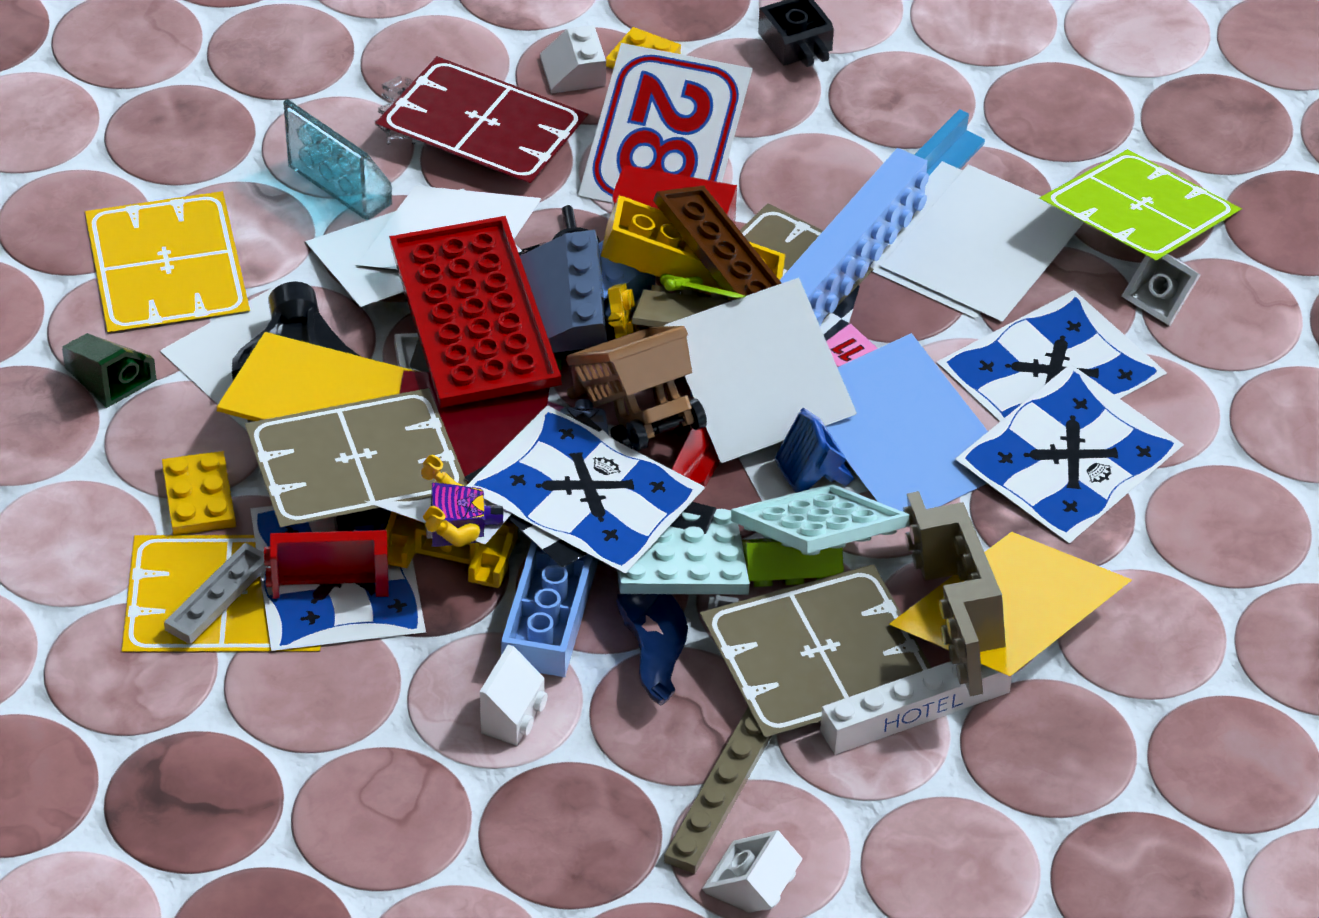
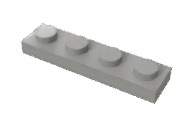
[164,543,269,644]

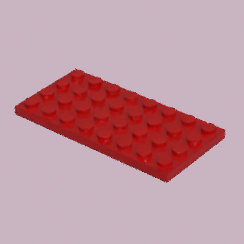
[389,215,562,408]

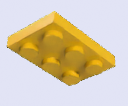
[162,451,236,535]

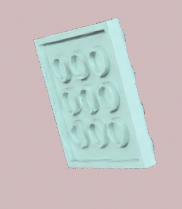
[731,484,909,555]
[617,509,749,595]

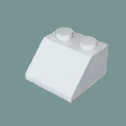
[540,25,606,94]
[480,645,548,746]
[702,830,802,913]

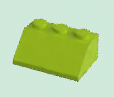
[741,538,844,587]

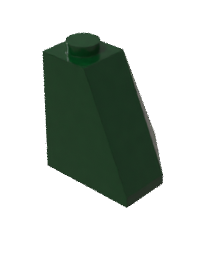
[62,333,157,408]

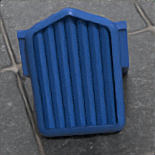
[775,407,854,493]

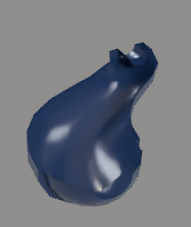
[616,594,688,706]

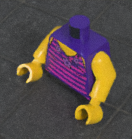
[421,455,503,547]

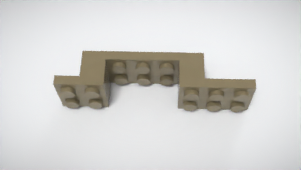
[903,491,1006,696]

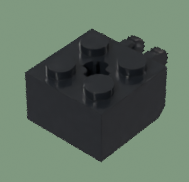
[758,0,834,67]

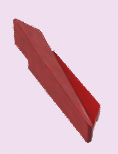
[671,427,720,489]

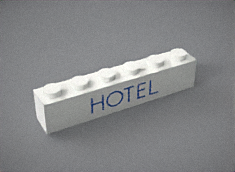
[820,661,1012,755]

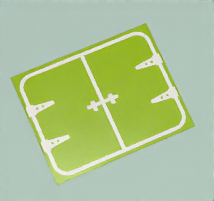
[1039,149,1242,260]

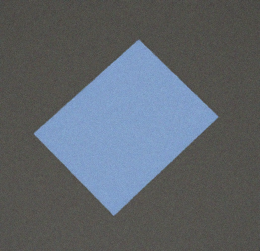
[825,333,988,512]

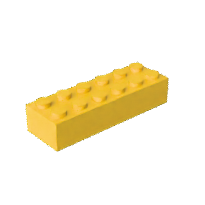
[601,195,785,300]

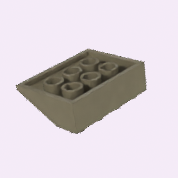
[632,285,731,327]

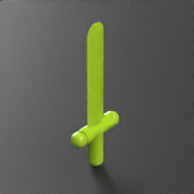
[660,274,746,299]

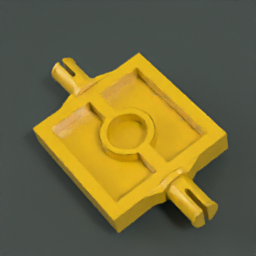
[607,283,639,338]

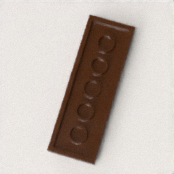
[653,186,781,301]

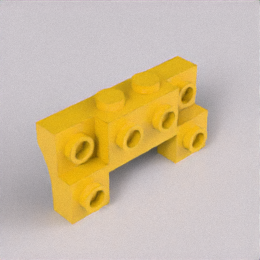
[385,511,518,588]

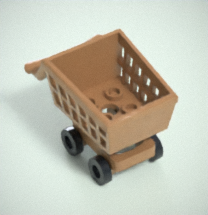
[566,326,707,451]

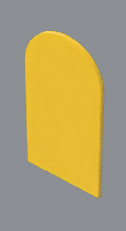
[217,332,415,421]

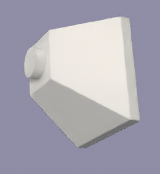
[1121,254,1201,326]

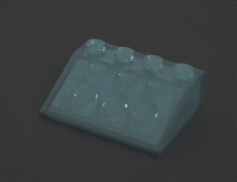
[283,99,392,221]

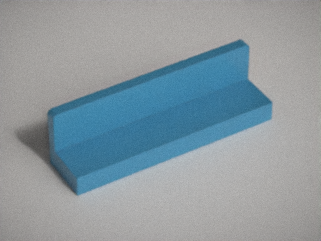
[914,109,985,176]

